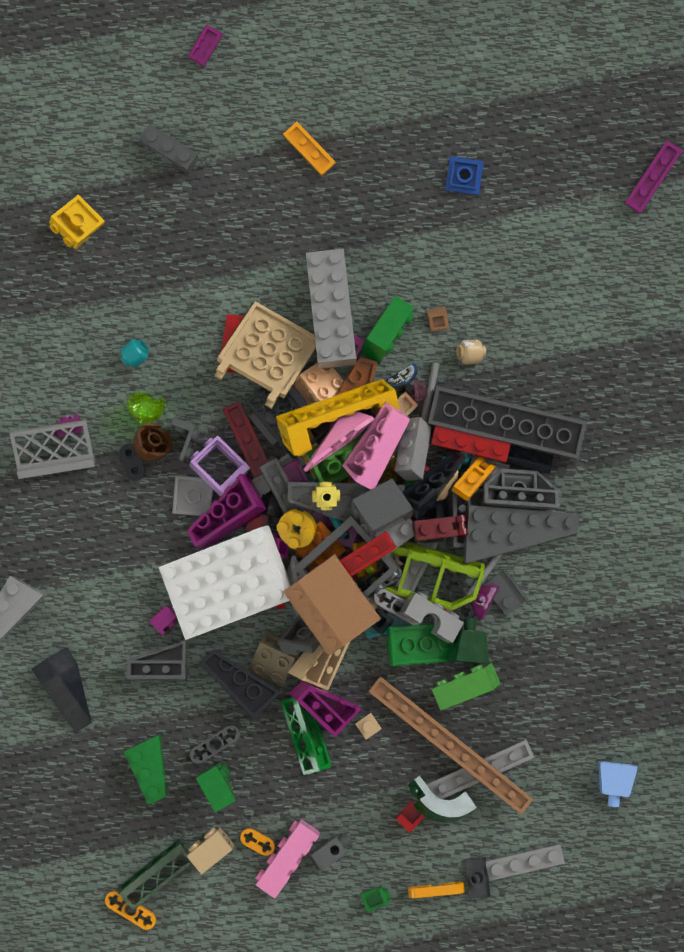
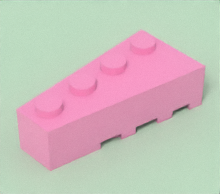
[342,402,410,490]
[255,819,320,899]

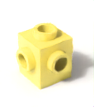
[312,482,340,510]

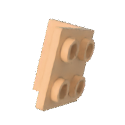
[293,363,344,405]

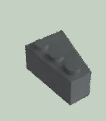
[126,640,187,681]

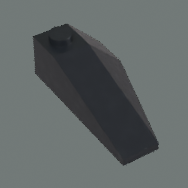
[402,451,466,518]
[32,647,92,733]

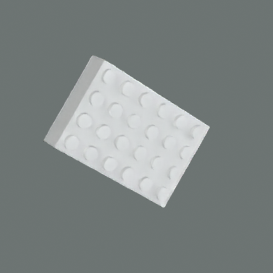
[159,526,291,640]

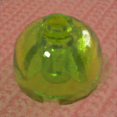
[127,392,166,425]

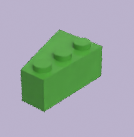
[432,663,501,710]

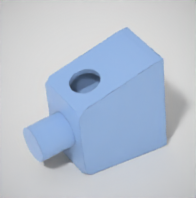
[598,761,638,807]

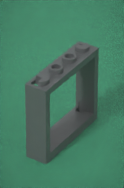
[294,515,400,601]

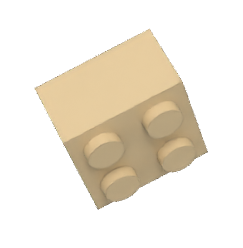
[187,827,234,875]

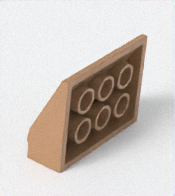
[283,555,381,656]

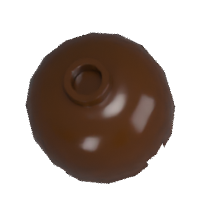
[133,422,172,462]

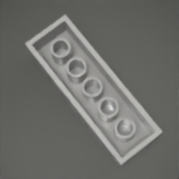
[306,249,357,369]

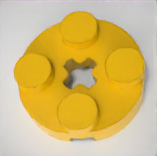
[277,509,317,549]

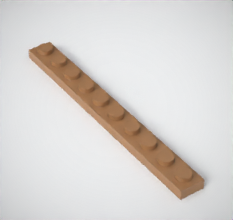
[368,676,533,815]

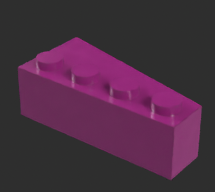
[187,474,266,549]

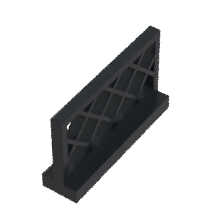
[245,385,329,460]

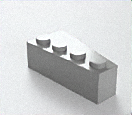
[0,576,46,643]

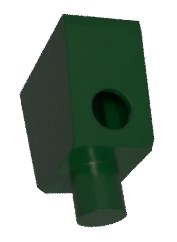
[447,619,489,663]

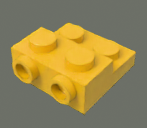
[49,195,105,249]

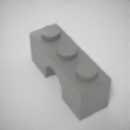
[399,592,464,643]

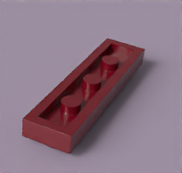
[223,401,268,478]

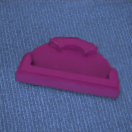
[472,584,500,620]

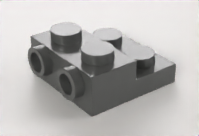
[278,617,320,656]

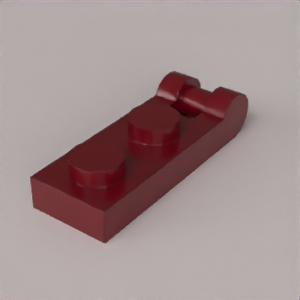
[412,515,468,541]

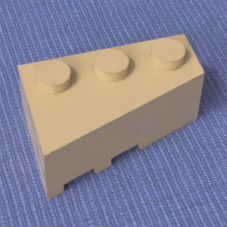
[288,642,350,690]

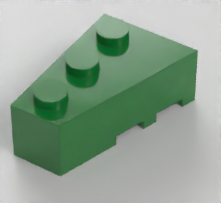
[124,734,168,805]

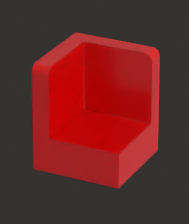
[395,801,425,832]

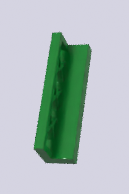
[280,697,332,775]

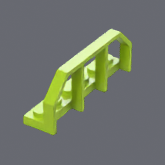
[365,537,485,611]

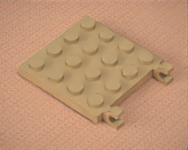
[215,301,316,409]

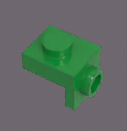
[360,885,391,913]

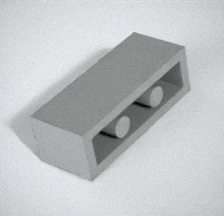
[395,417,432,481]

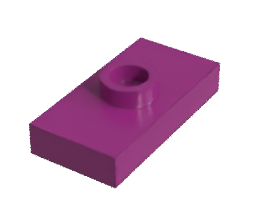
[188,24,223,67]

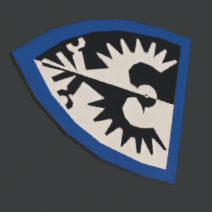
[384,363,418,396]

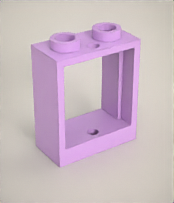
[189,436,250,497]

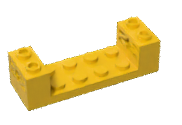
[276,379,400,456]

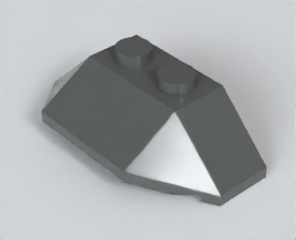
[483,468,559,511]

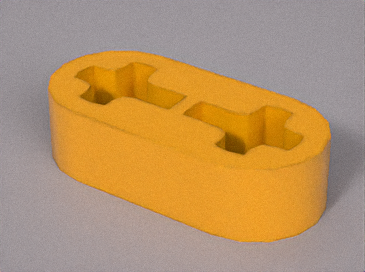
[240,828,275,856]

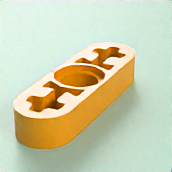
[408,881,465,898]
[105,890,156,930]

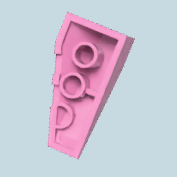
[303,411,374,472]

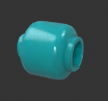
[120,339,149,367]

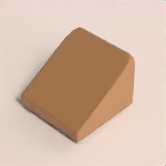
[426,307,449,332]

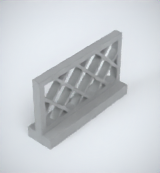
[10,420,95,479]

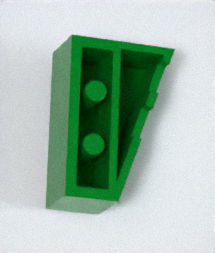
[360,296,415,365]
[196,762,236,813]

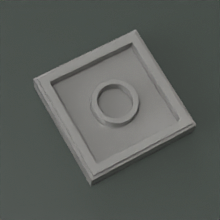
[172,475,214,516]

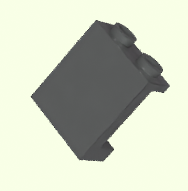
[350,479,413,538]

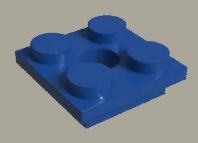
[445,156,484,195]

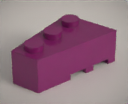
[290,680,361,737]

